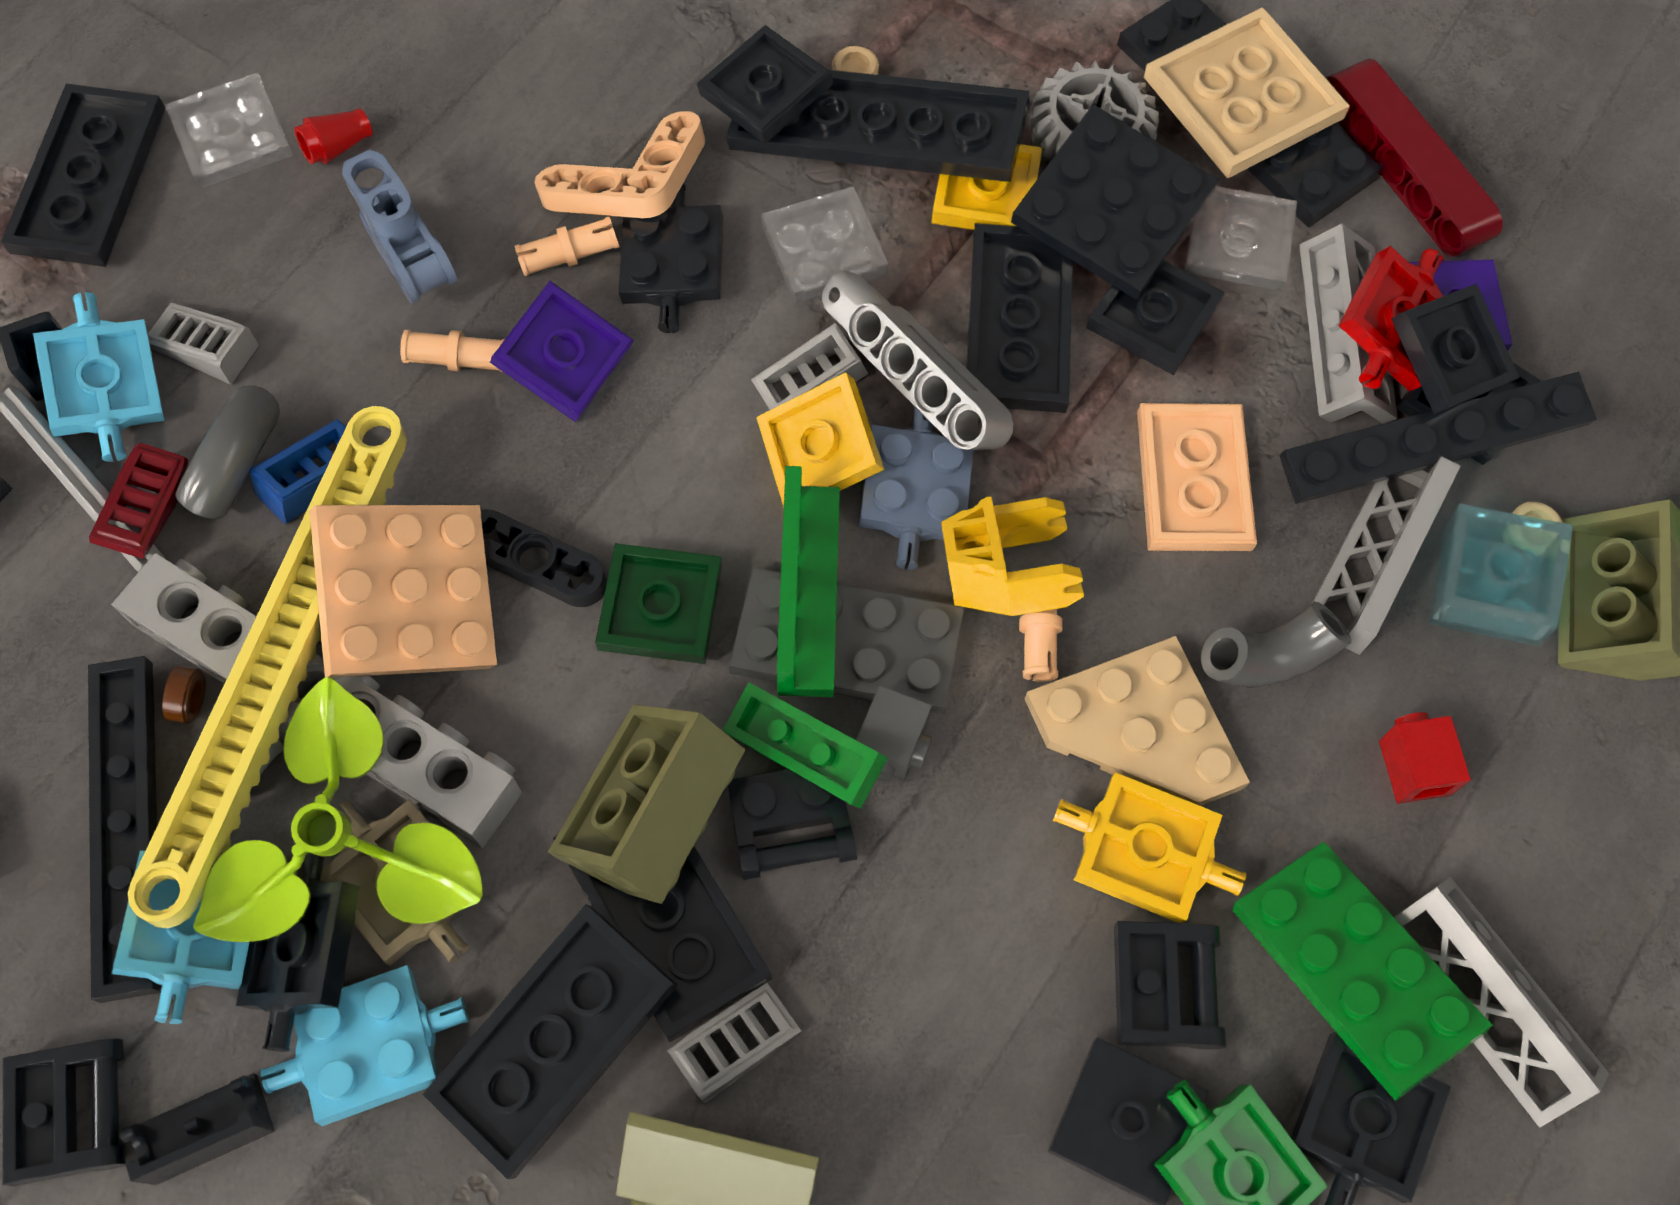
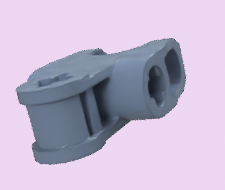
[342,150,458,304]

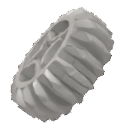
[1028,60,1159,162]

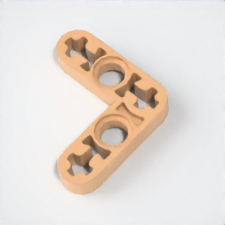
[534,111,706,218]

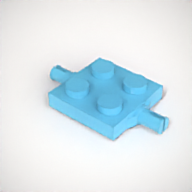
[33,292,165,462]
[112,850,249,1024]
[260,965,469,1126]

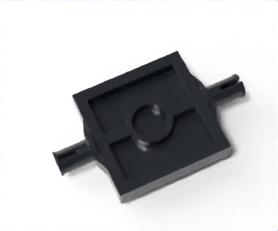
[618,183,723,333]
[236,852,360,1052]
[1291,1031,1451,1205]

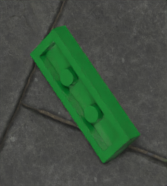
[722,682,888,809]

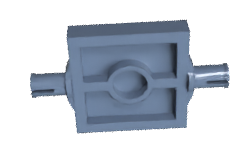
[858,406,973,570]

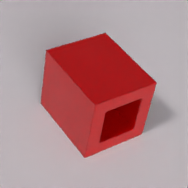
[1379,712,1471,804]

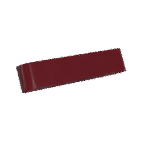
[1326,58,1503,257]

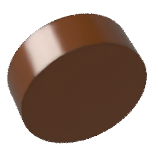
[162,665,206,724]

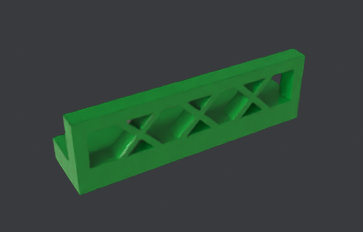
[777,466,840,697]

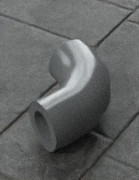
[175,385,280,519]
[1201,601,1351,688]

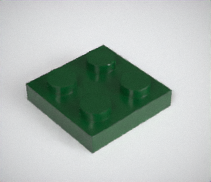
[595,543,722,664]

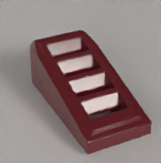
[89,442,188,559]

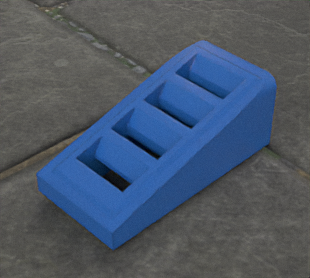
[249,419,346,524]

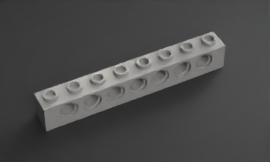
[111,553,522,849]

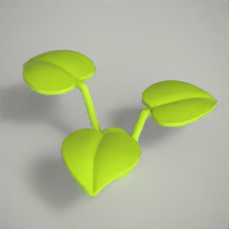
[193,677,483,942]

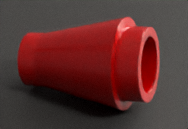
[294,108,373,165]

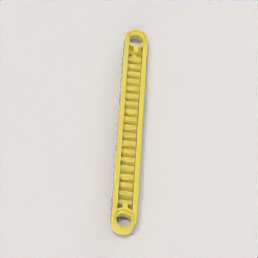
[128,406,407,928]

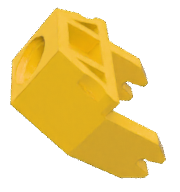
[941,496,1084,616]

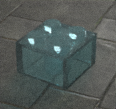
[1428,503,1573,647]

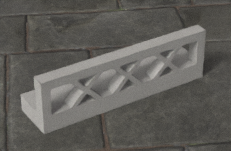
[1299,223,1398,424]
[1311,456,1461,655]
[1394,876,1610,1128]

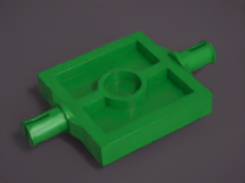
[1154,1080,1328,1205]

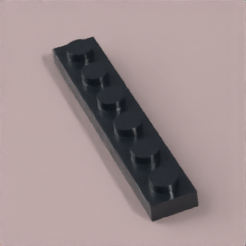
[1279,371,1597,504]
[88,656,161,1003]

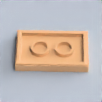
[1137,403,1257,551]

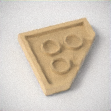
[1025,636,1250,806]

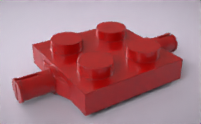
[1338,246,1444,391]

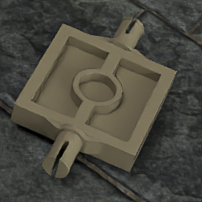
[321,799,484,966]

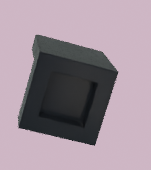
[0,311,63,401]

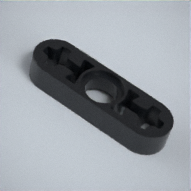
[480,509,606,607]

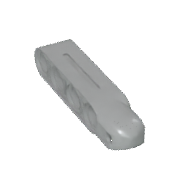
[822,271,1014,450]

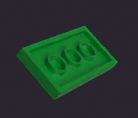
[1232,841,1492,1101]

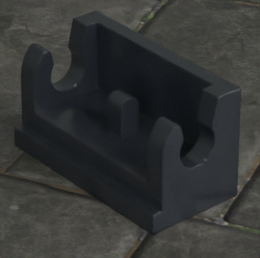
[120,1073,275,1185]

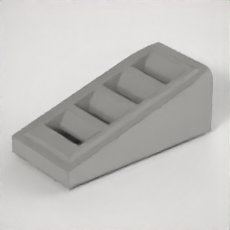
[148,303,259,385]
[751,323,868,410]
[667,982,802,1105]

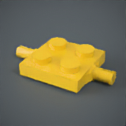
[1053,772,1246,923]

